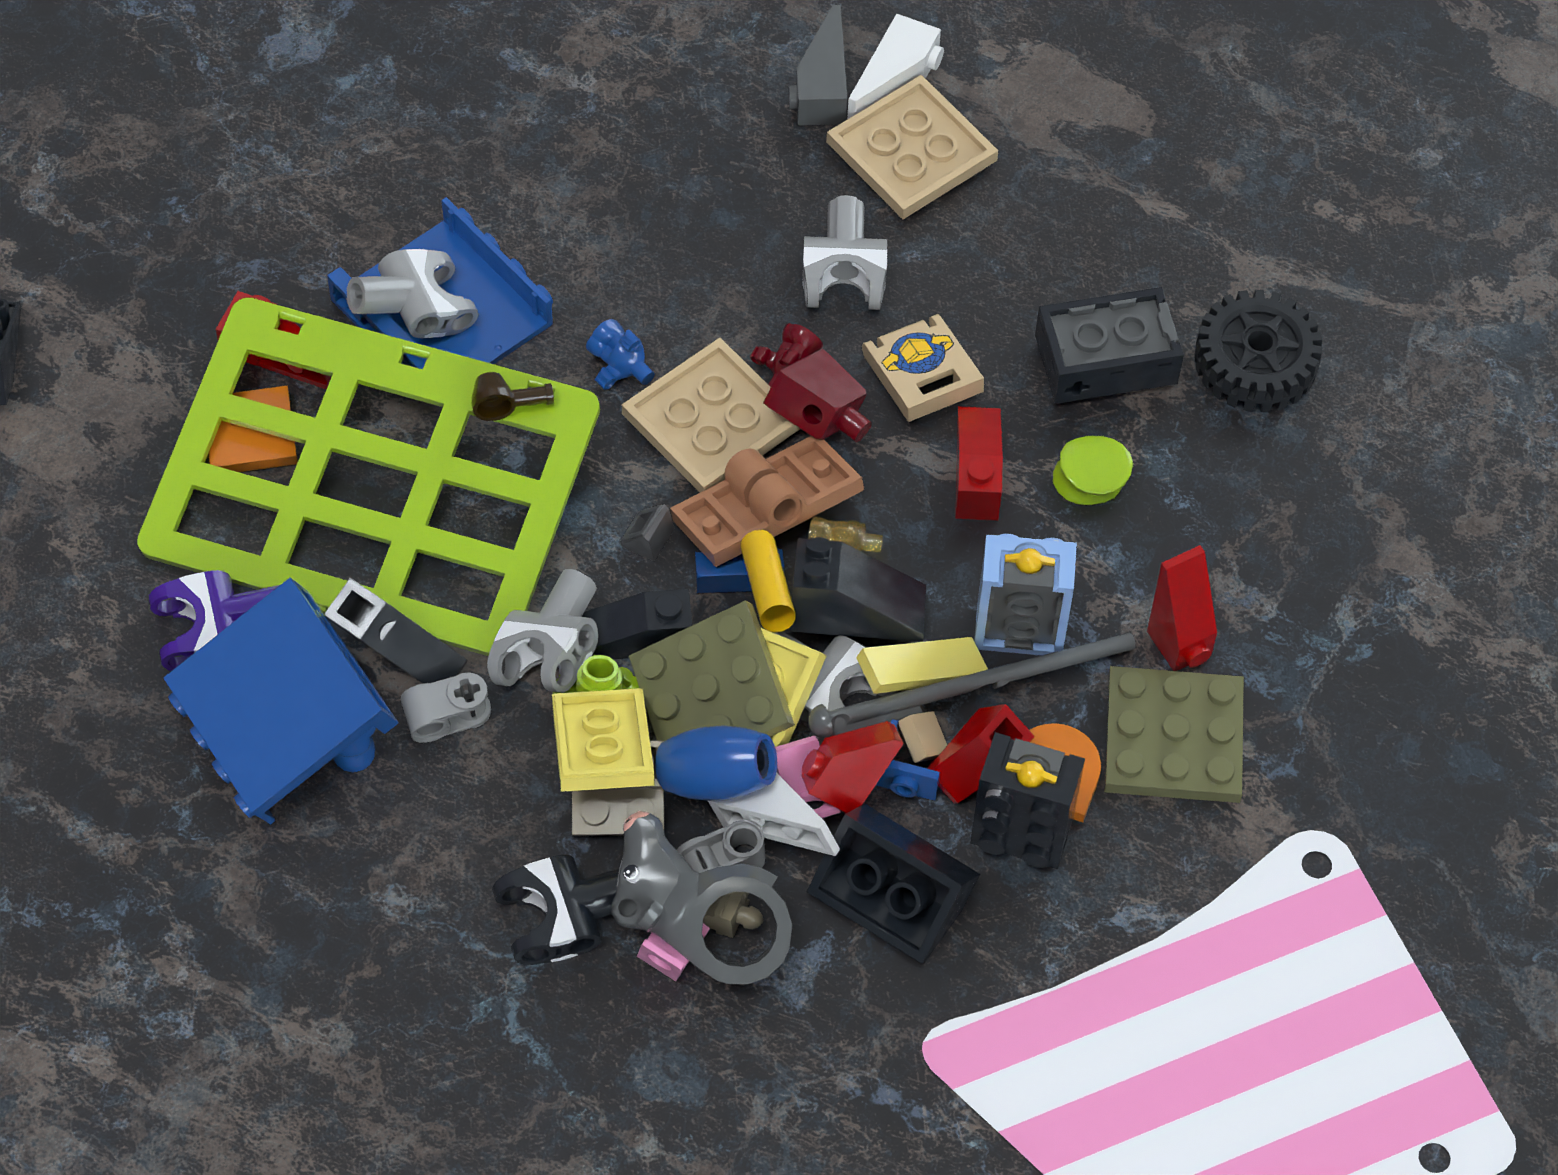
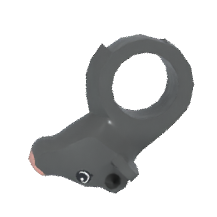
[611,811,792,984]

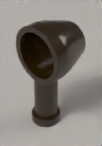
[471,372,554,421]

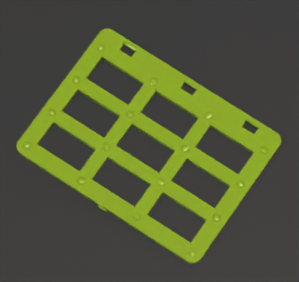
[137,298,600,656]

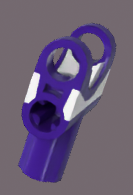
[148,570,280,671]

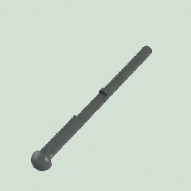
[808,633,1135,739]

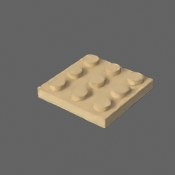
[826,75,998,219]
[622,338,800,492]

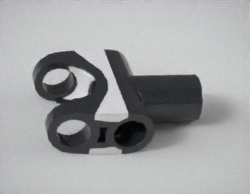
[492,855,619,965]

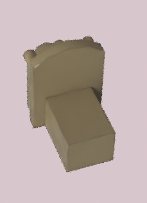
[703,892,763,938]

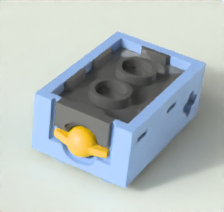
[974,534,1077,655]

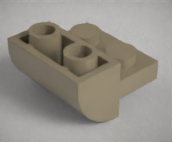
[572,741,664,836]

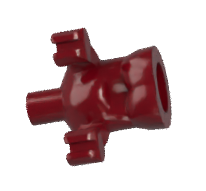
[750,323,823,387]

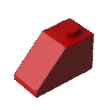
[801,721,904,813]

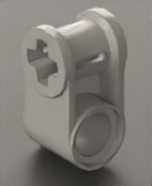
[400,672,491,743]
[677,820,766,873]

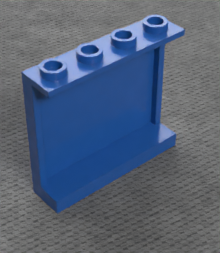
[164,577,399,824]

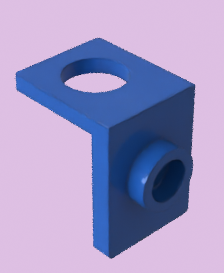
[876,719,940,800]

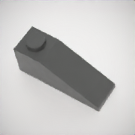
[788,5,847,125]

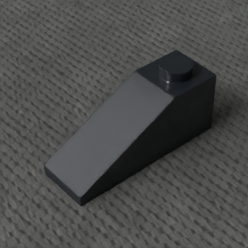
[582,589,692,659]

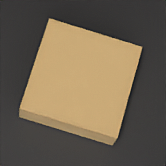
[898,711,947,763]

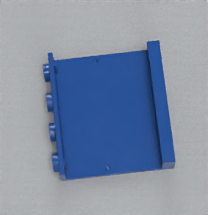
[327,197,553,370]

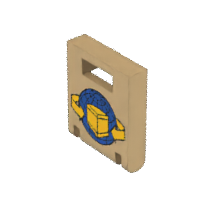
[862,314,984,422]

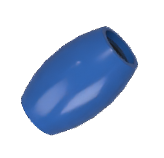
[655,725,777,801]

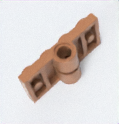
[670,436,864,567]

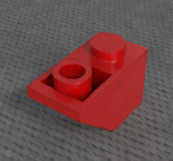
[927,704,1035,804]

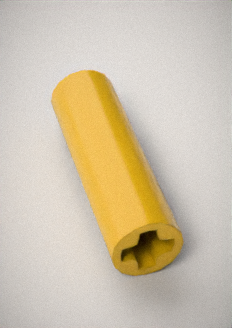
[740,530,795,632]

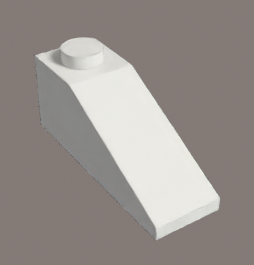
[847,14,944,119]
[708,772,840,856]

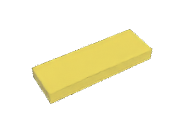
[856,637,988,694]

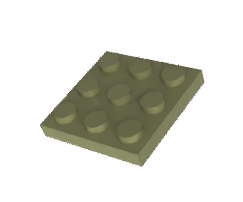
[629,600,795,742]
[1104,666,1244,803]

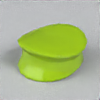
[1053,436,1133,505]

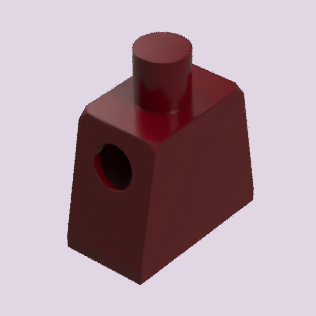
[763,349,872,442]

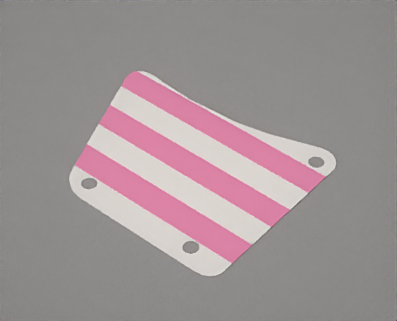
[922,830,1516,1175]

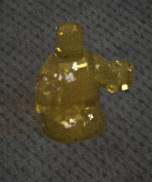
[808,516,883,552]

